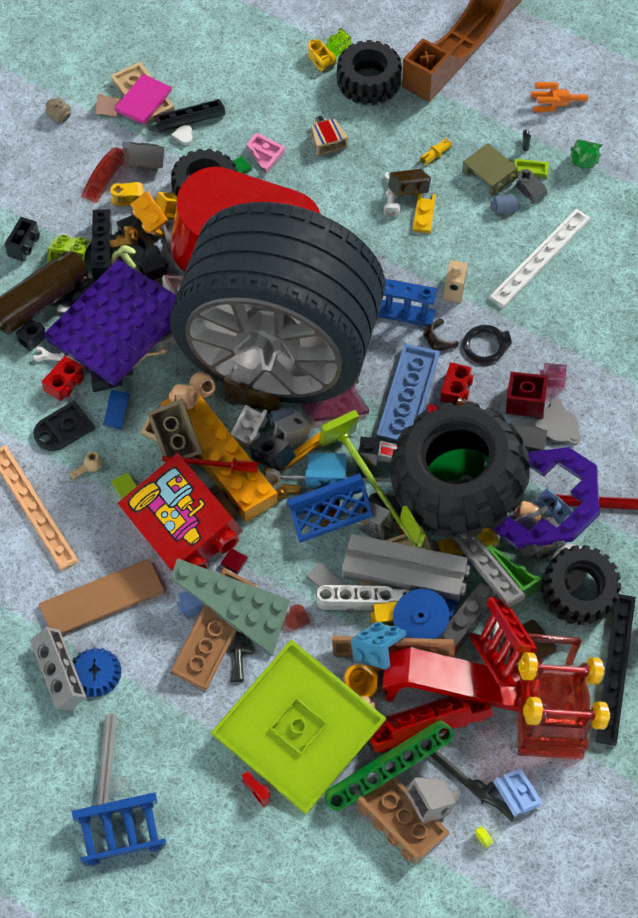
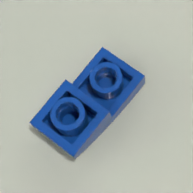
[103,390,130,429]

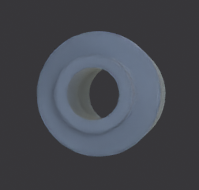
[490,195,518,214]
[268,407,296,427]

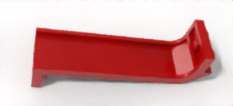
[382,648,538,713]

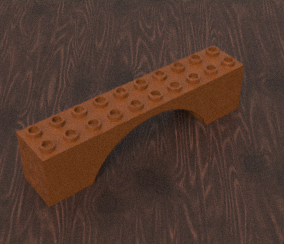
[402,0,522,102]

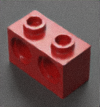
[41,356,84,401]
[440,362,474,405]

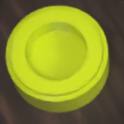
[474,826,493,848]

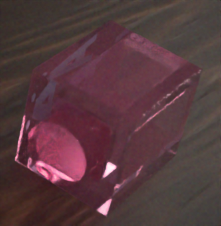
[539,363,567,390]

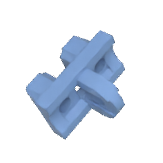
[534,487,573,525]

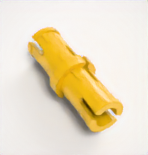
[419,138,452,166]

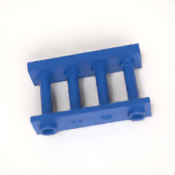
[377,278,437,327]
[71,792,166,866]

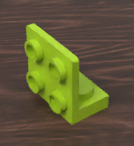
[47,234,92,263]

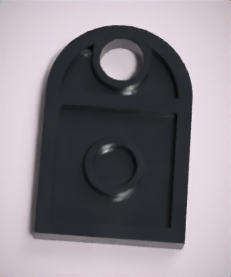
[34,400,95,451]

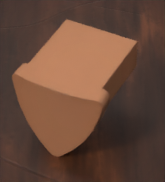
[96,94,120,117]

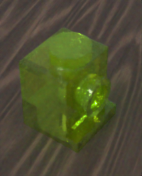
[325,28,351,57]

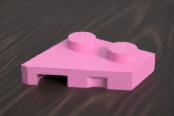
[247,133,285,173]

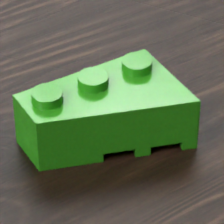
[473,545,542,608]

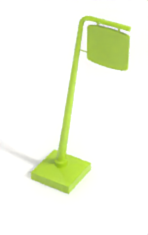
[319,410,425,548]

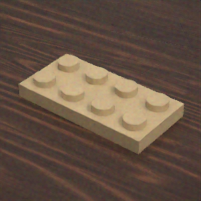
[111,62,174,124]

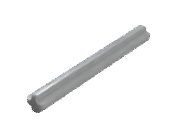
[96,714,117,805]

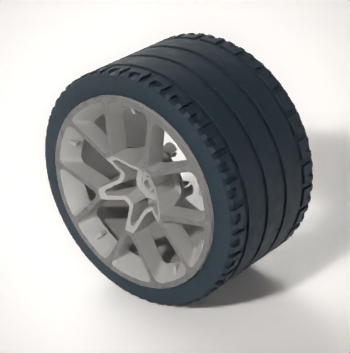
[170,202,386,403]

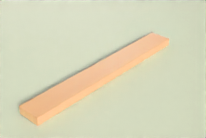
[0,445,78,571]

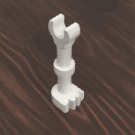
[383,172,400,216]
[33,347,87,371]

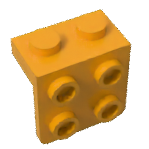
[130,191,168,237]

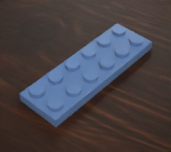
[376,343,440,443]

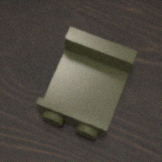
[462,143,518,196]

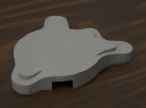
[526,398,581,445]

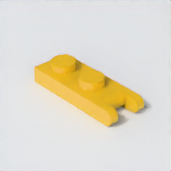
[413,194,436,234]

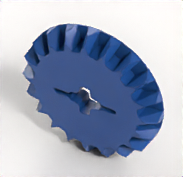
[72,647,121,697]

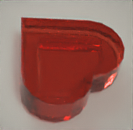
[285,604,310,629]

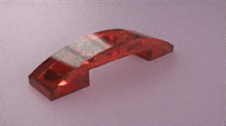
[81,147,124,203]

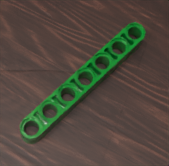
[324,721,454,811]

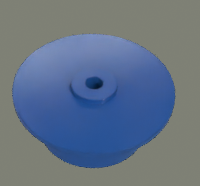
[393,589,450,639]

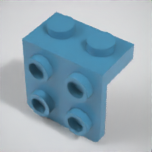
[305,452,347,488]
[351,622,406,670]

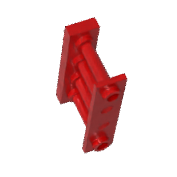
[469,597,537,688]

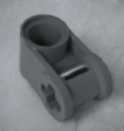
[516,169,547,204]

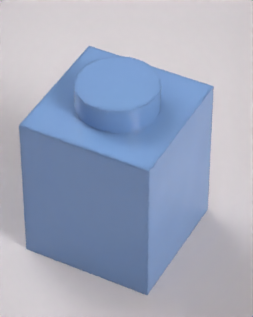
[176,591,204,618]

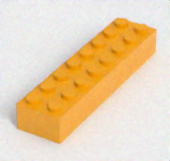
[160,385,277,522]

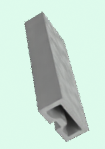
[342,534,471,601]

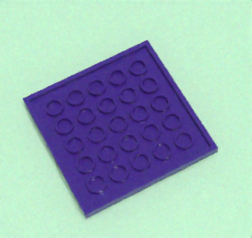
[44,259,177,386]

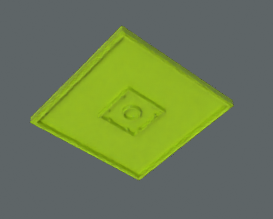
[210,639,387,815]

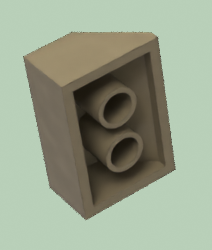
[147,399,203,463]

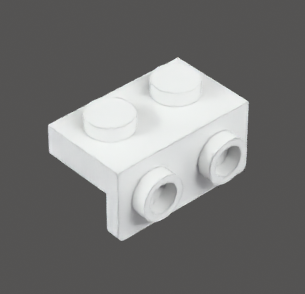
[231,405,268,448]

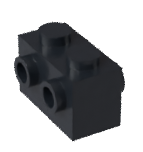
[5,217,40,261]

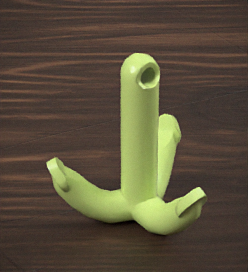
[111,245,142,274]

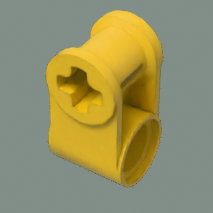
[308,39,337,72]
[110,182,144,206]

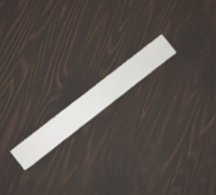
[489,209,590,309]

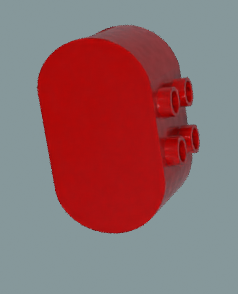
[170,167,321,272]

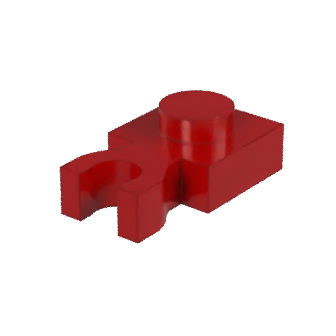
[241,771,271,807]

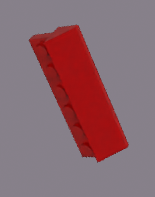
[368,696,493,753]

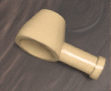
[69,451,103,480]

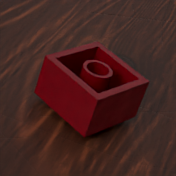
[505,371,548,418]

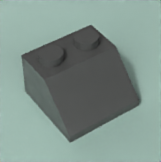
[122,141,165,171]

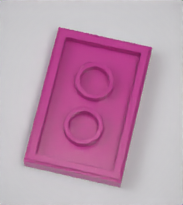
[115,74,172,125]

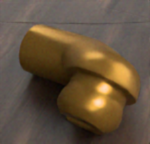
[275,484,301,501]

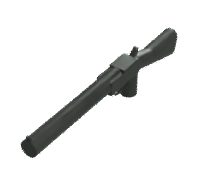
[230,582,255,683]
[425,744,514,822]

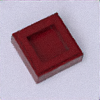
[221,549,248,574]

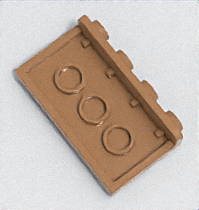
[357,777,449,865]

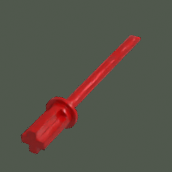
[162,456,258,473]

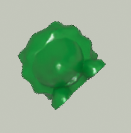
[570,139,603,169]

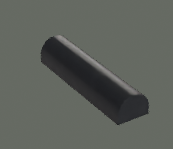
[154,99,225,132]

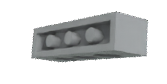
[30,627,87,711]

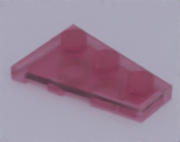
[302,385,369,422]

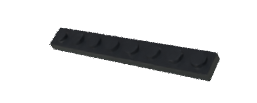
[596,594,636,746]

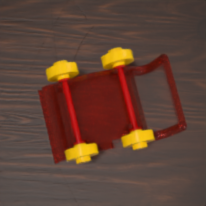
[508,634,610,759]

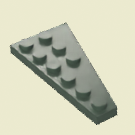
[170,559,290,656]

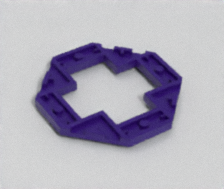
[489,447,600,549]

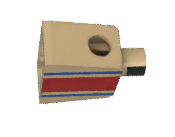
[311,116,348,156]

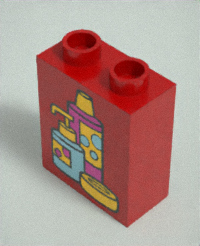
[117,453,243,572]

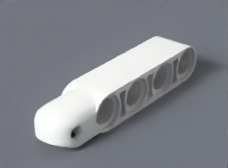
[316,585,410,611]

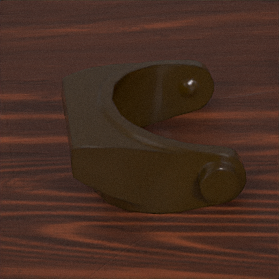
[423,318,459,351]

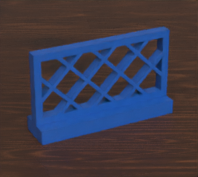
[287,474,374,543]

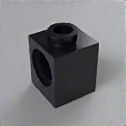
[15,319,45,352]

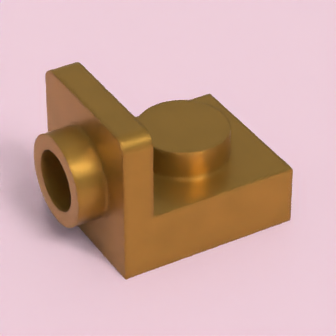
[110,226,138,248]

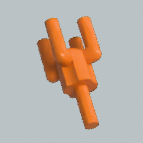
[530,82,588,113]

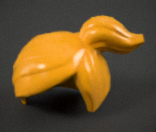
[343,664,382,697]

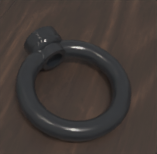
[463,325,512,364]

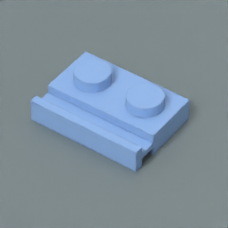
[494,768,542,817]

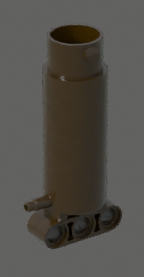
[0,251,89,335]

